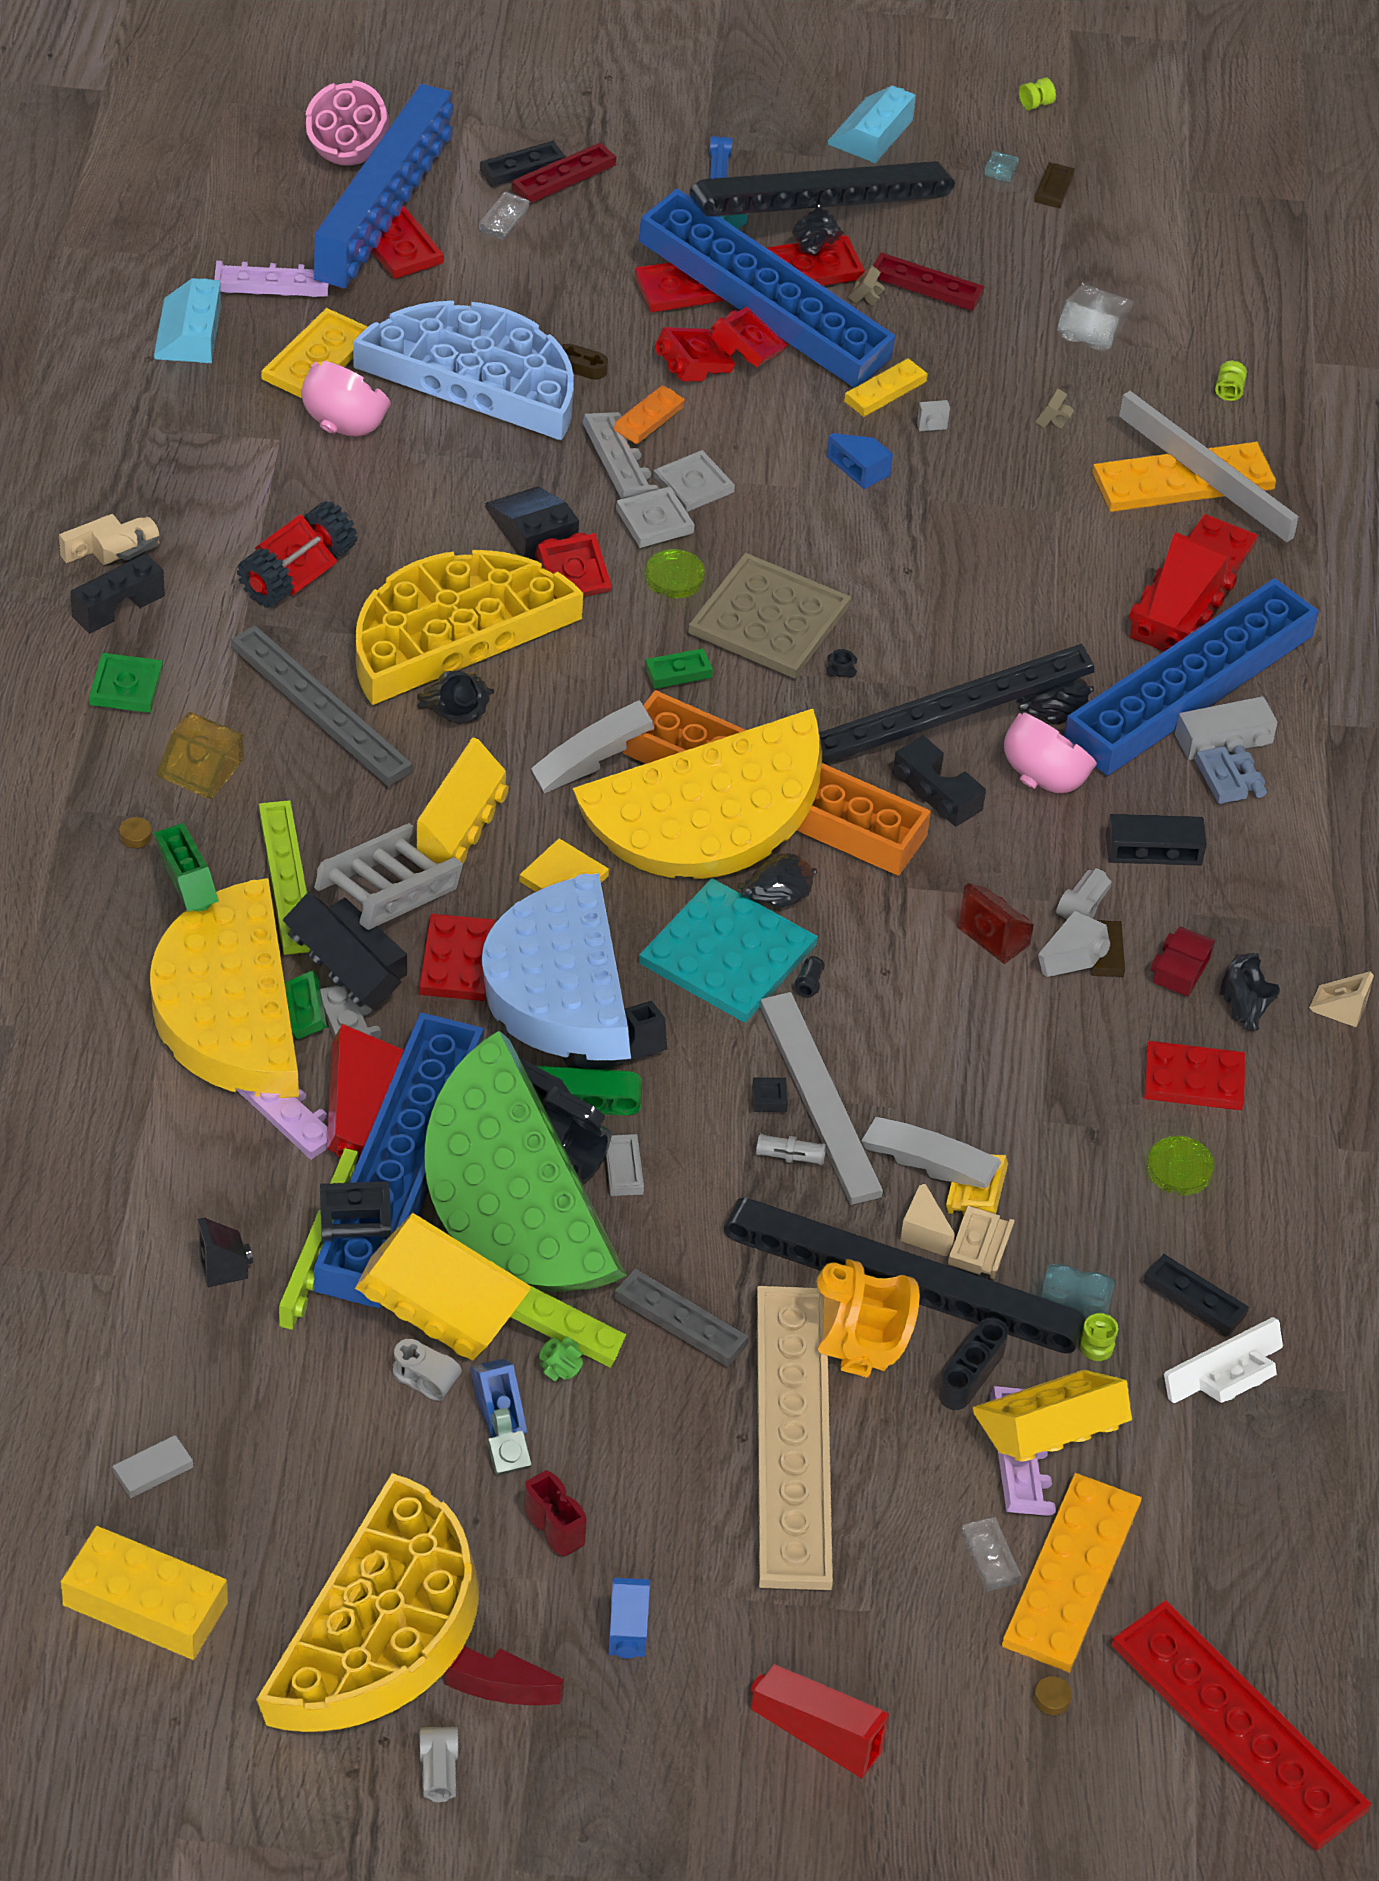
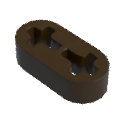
[561,344,608,380]

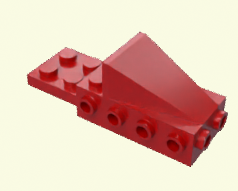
[1129,514,1258,651]

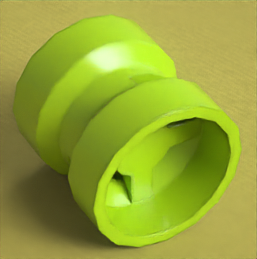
[1019,77,1056,110]
[1215,361,1247,401]
[1080,1313,1118,1361]

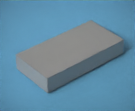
[605,1134,644,1196]
[112,1435,193,1499]

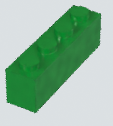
[153,822,219,912]

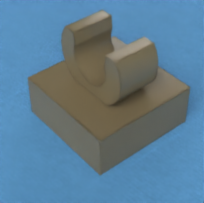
[848,266,885,305]
[1035,388,1074,428]

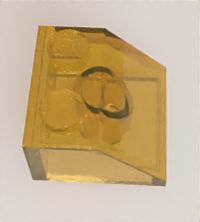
[157,711,244,799]

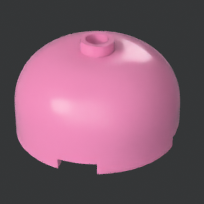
[306,81,390,166]
[301,361,391,437]
[1004,713,1097,793]

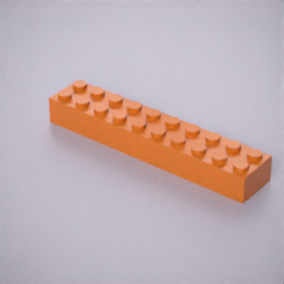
[623,690,931,876]

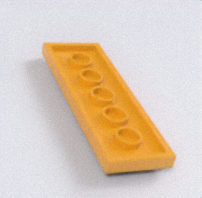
[1092,442,1276,512]
[1002,1473,1142,1673]

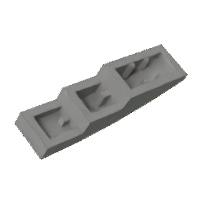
[531,700,654,793]
[861,1117,1001,1188]

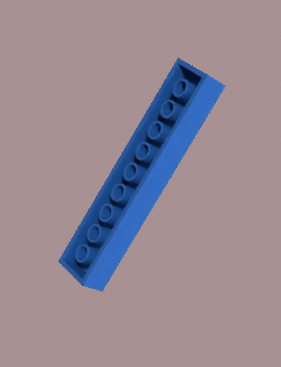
[314,83,454,288]
[638,188,896,388]
[1064,578,1319,776]
[314,1012,484,1309]

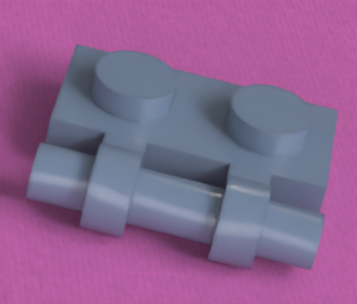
[1195,745,1267,804]

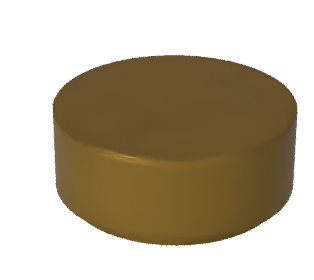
[119,817,152,848]
[1034,1677,1072,1715]

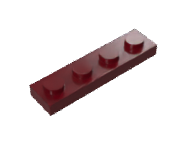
[512,142,617,204]
[872,252,984,311]

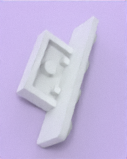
[1164,1317,1283,1403]

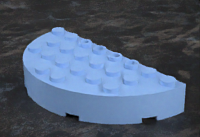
[353,301,574,441]
[482,873,631,1060]

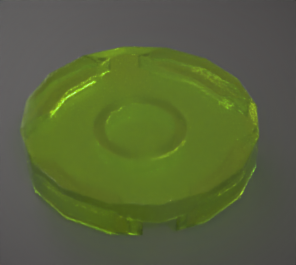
[645,549,705,598]
[1147,1136,1214,1195]

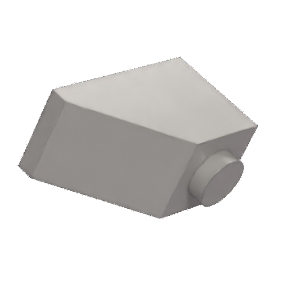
[1038,911,1110,977]

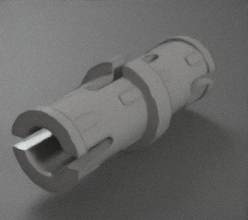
[756,1134,826,1165]

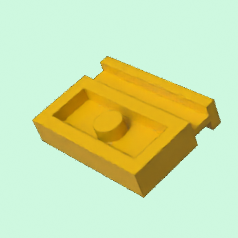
[946,1154,1008,1214]

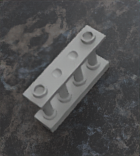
[314,823,463,930]

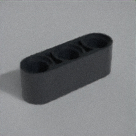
[939,1318,1008,1410]

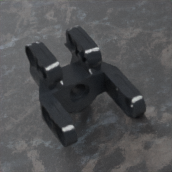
[519,1057,612,1185]

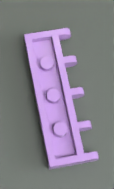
[214,261,329,297]
[237,1088,328,1160]
[990,1386,1056,1516]

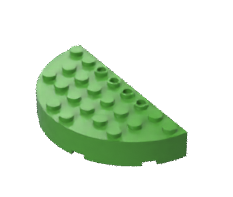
[425,1031,627,1292]

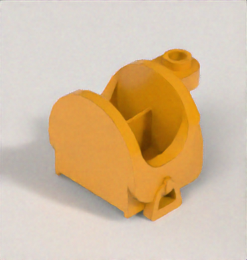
[817,1259,919,1377]

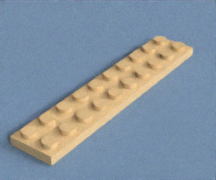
[757,1286,833,1590]

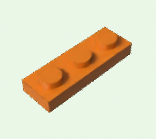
[613,385,686,444]

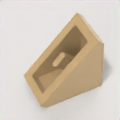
[1309,971,1374,1027]
[900,1184,955,1256]

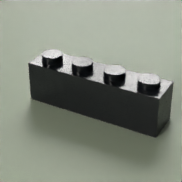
[282,891,402,1011]

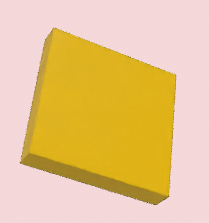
[519,838,609,892]

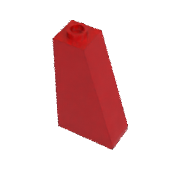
[327,1024,404,1160]
[750,1664,889,1779]

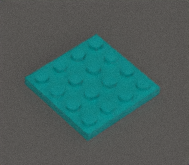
[639,878,818,1023]

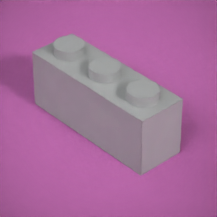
[1175,696,1278,760]

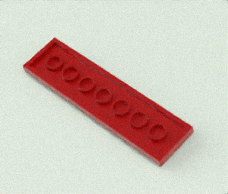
[634,235,865,313]
[1111,1600,1372,1852]

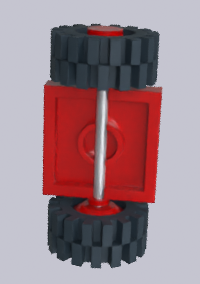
[237,501,358,608]

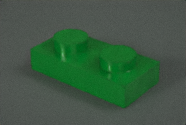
[645,648,713,689]
[284,970,327,1040]

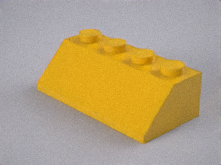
[417,737,509,864]
[973,1370,1132,1461]

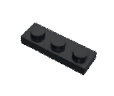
[480,141,566,186]
[1143,1254,1249,1336]

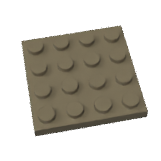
[688,553,851,679]

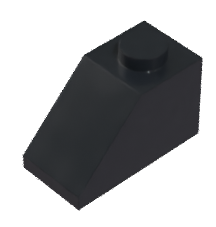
[198,1218,253,1287]

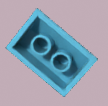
[828,85,916,163]
[154,278,221,363]

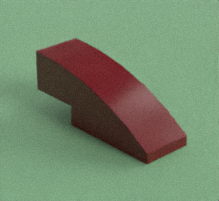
[445,1646,564,1706]

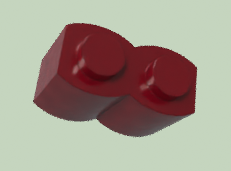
[1150,926,1215,997]
[524,1470,587,1557]

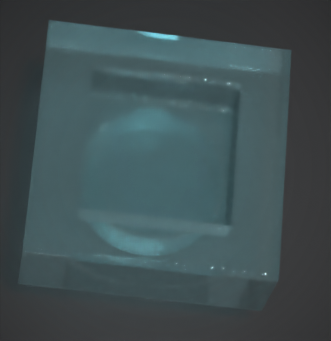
[984,151,1019,182]

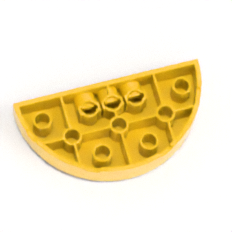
[356,550,583,705]
[573,708,822,879]
[150,878,299,1098]
[257,1473,479,1732]

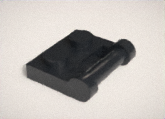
[320,1181,392,1242]

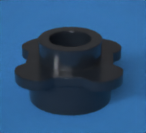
[826,649,857,678]

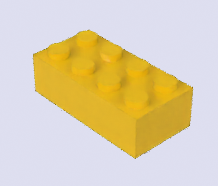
[61,1525,228,1660]

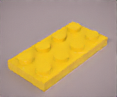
[261,308,368,398]

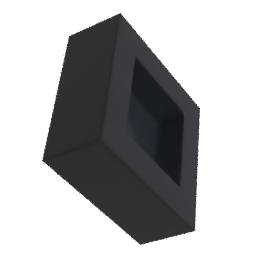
[752,1077,788,1112]

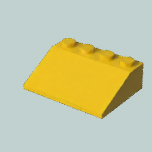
[355,1212,531,1361]

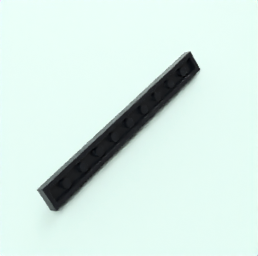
[819,644,1094,764]

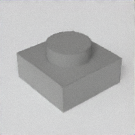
[917,400,950,431]

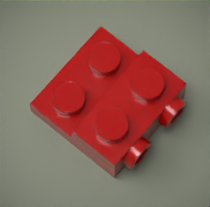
[710,307,787,367]
[655,327,735,382]
[535,533,612,599]

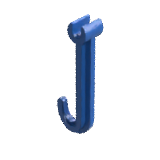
[709,136,733,179]

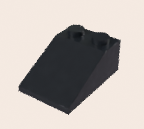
[485,486,579,561]

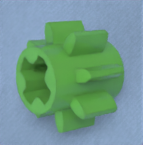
[539,1336,583,1381]

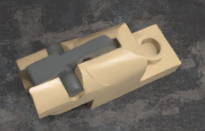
[59,514,160,565]

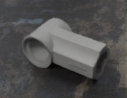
[1056,868,1112,919]
[420,1727,458,1802]

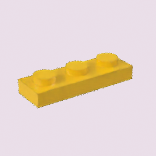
[844,358,927,417]

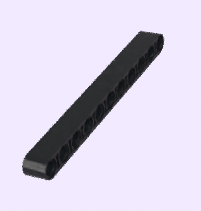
[689,161,955,217]
[723,1198,1086,1354]

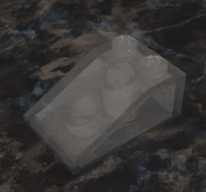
[1056,284,1135,351]

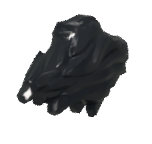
[792,205,844,254]
[417,671,494,723]
[1016,677,1094,723]
[738,853,818,907]
[1220,953,1280,1031]

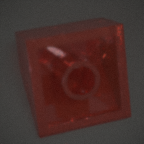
[958,883,1034,964]

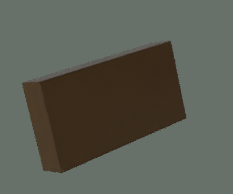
[1035,162,1075,209]
[1091,920,1125,977]

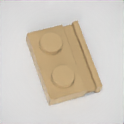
[947,1206,1015,1279]

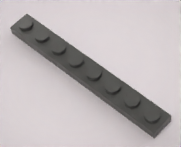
[231,625,412,787]

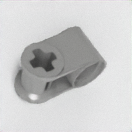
[393,1339,462,1401]

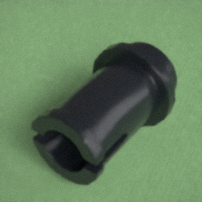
[795,956,825,998]

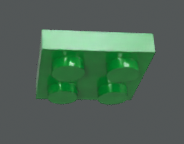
[89,653,163,713]

